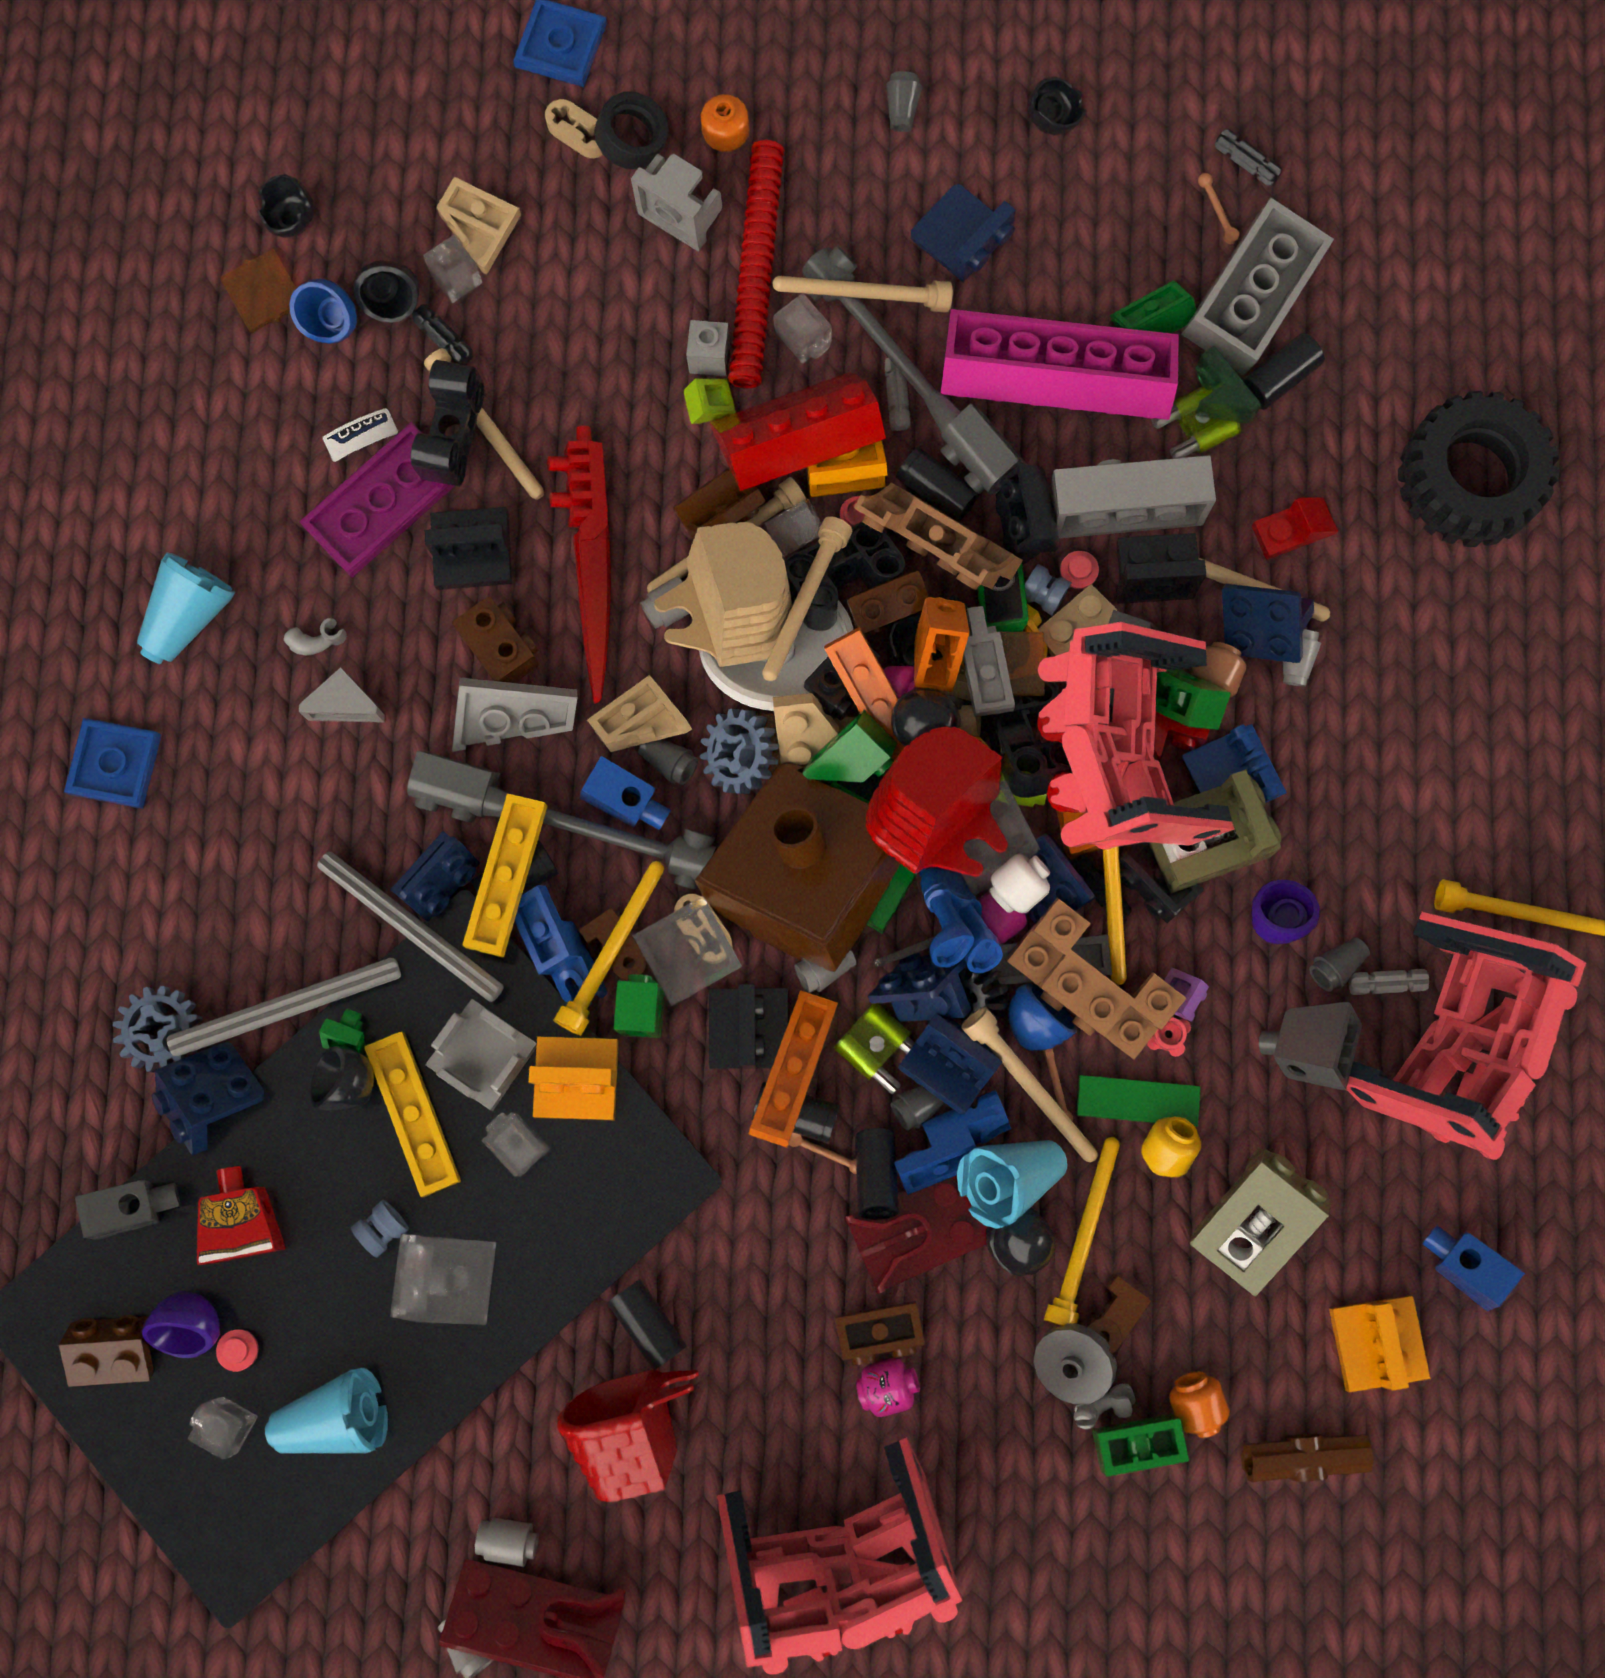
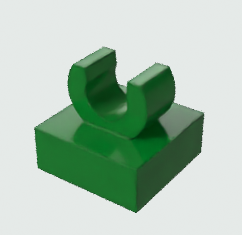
[319,1008,366,1054]

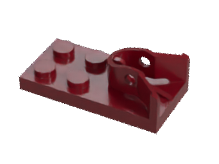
[845,1175,987,1294]
[439,1558,626,1678]

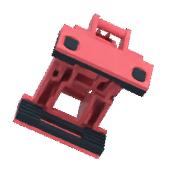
[1037,622,1234,850]
[1346,912,1586,1160]
[717,1438,962,1674]

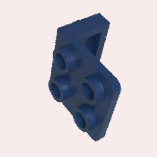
[910,184,1016,282]
[390,831,480,922]
[152,1042,264,1156]

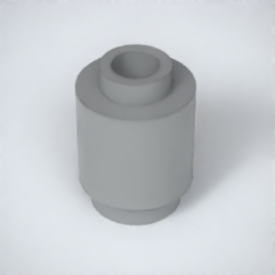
[640,576,689,629]
[475,1517,539,1567]

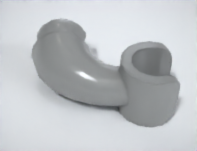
[284,618,347,656]
[1074,1384,1135,1429]

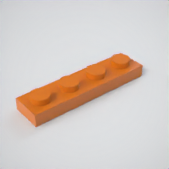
[824,627,905,767]
[749,990,838,1148]

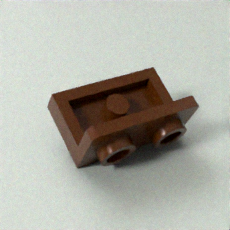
[673,468,766,539]
[847,570,929,636]
[59,1315,154,1387]

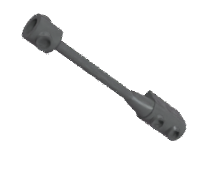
[802,245,1027,495]
[407,751,717,889]

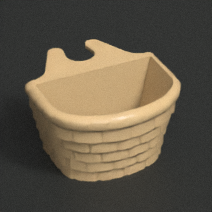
[654,522,792,667]

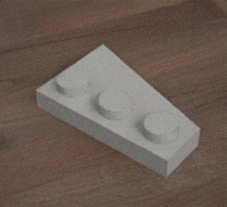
[452,678,577,752]

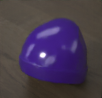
[1251,880,1320,944]
[142,1291,220,1358]

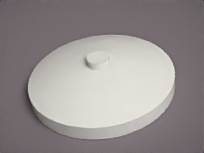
[699,577,853,711]

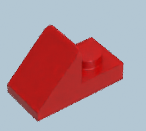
[1252,497,1338,560]
[1153,712,1210,760]

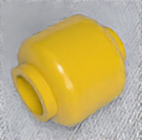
[1141,1117,1202,1177]

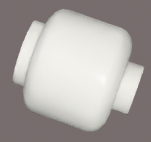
[989,854,1050,913]

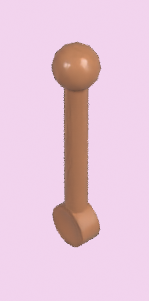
[1198,173,1239,244]
[1043,1049,1073,1122]
[789,1133,856,1174]

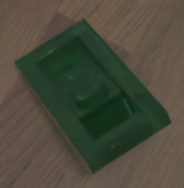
[1195,346,1261,423]

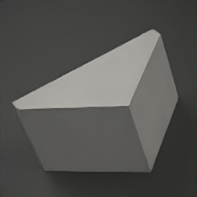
[299,667,385,723]

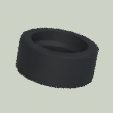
[594,91,669,169]

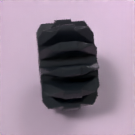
[951,965,1010,1025]

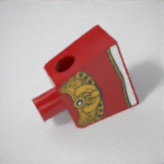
[197,1166,285,1265]

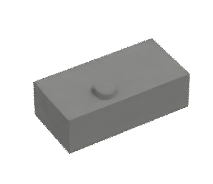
[1181,198,1334,376]
[1049,455,1216,538]

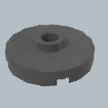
[1034,1323,1117,1404]

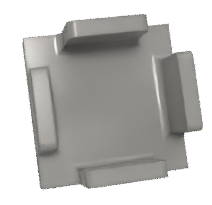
[631,154,722,252]
[425,999,537,1111]

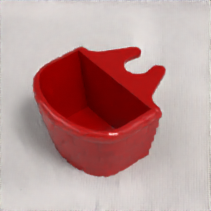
[865,727,1008,877]
[557,1369,699,1502]

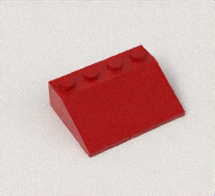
[709,372,886,491]

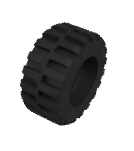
[1398,391,1560,547]

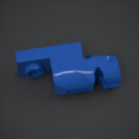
[515,885,608,1006]
[894,1090,1011,1195]

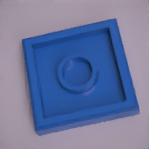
[513,0,607,87]
[64,718,162,809]

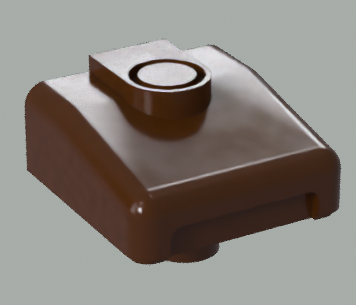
[695,763,900,972]

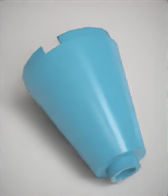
[137,552,235,664]
[957,1140,1067,1229]
[265,1368,388,1453]

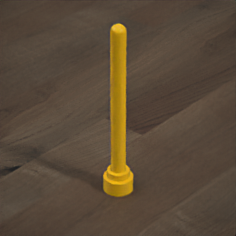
[1103,846,1127,985]
[553,861,664,1036]
[1434,879,1605,936]
[1044,1137,1120,1326]

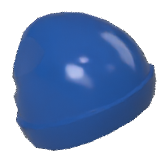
[290,278,357,344]
[1008,983,1077,1051]

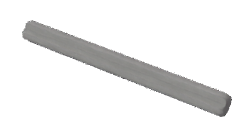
[317,852,504,1002]
[167,958,401,1056]

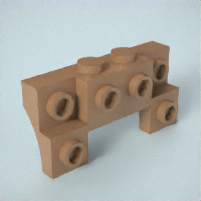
[854,483,1023,590]
[1005,898,1186,1060]

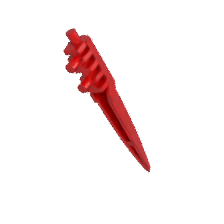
[547,426,611,704]

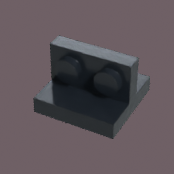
[424,507,512,590]
[1116,533,1206,604]
[709,984,789,1069]

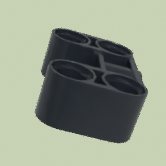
[411,360,484,487]
[785,522,905,631]
[982,675,1073,798]

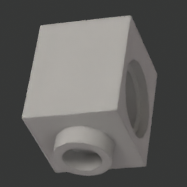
[686,320,730,377]

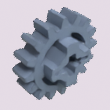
[700,709,779,794]
[113,986,203,1073]

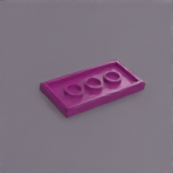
[299,422,455,578]

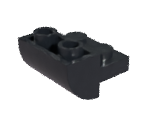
[995,465,1060,566]

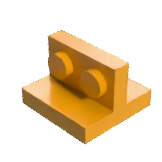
[807,440,888,497]
[529,1037,619,1120]
[1329,1295,1430,1392]

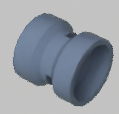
[1025,564,1072,616]
[351,1199,409,1257]

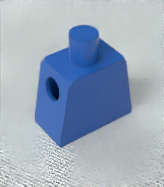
[579,756,671,830]
[1422,1225,1525,1311]

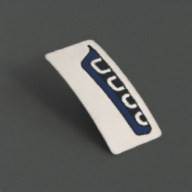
[323,408,398,462]

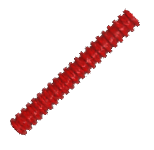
[728,140,784,389]

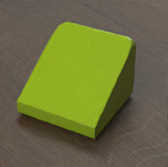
[684,379,736,424]

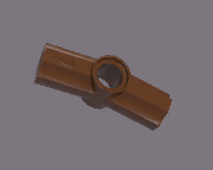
[1241,1434,1374,1482]

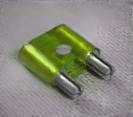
[1151,381,1241,459]
[834,1003,914,1094]

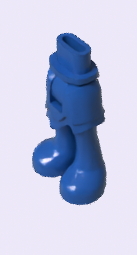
[919,867,1003,973]

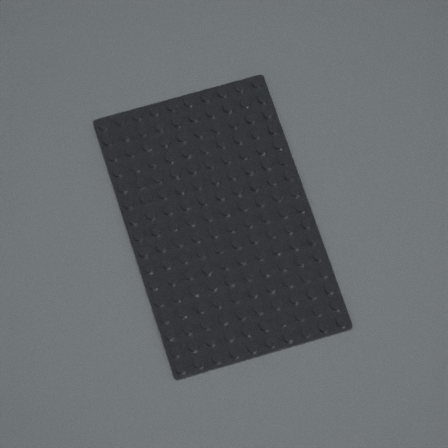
[0,890,722,1629]

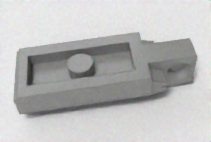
[963,606,1015,717]

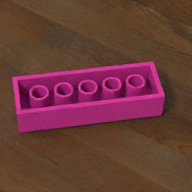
[941,309,1179,420]

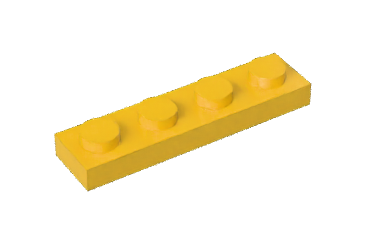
[462,793,548,957]
[364,1031,461,1197]

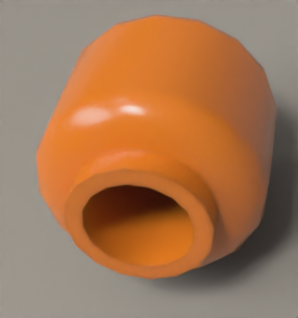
[701,94,749,152]
[1169,1371,1230,1438]

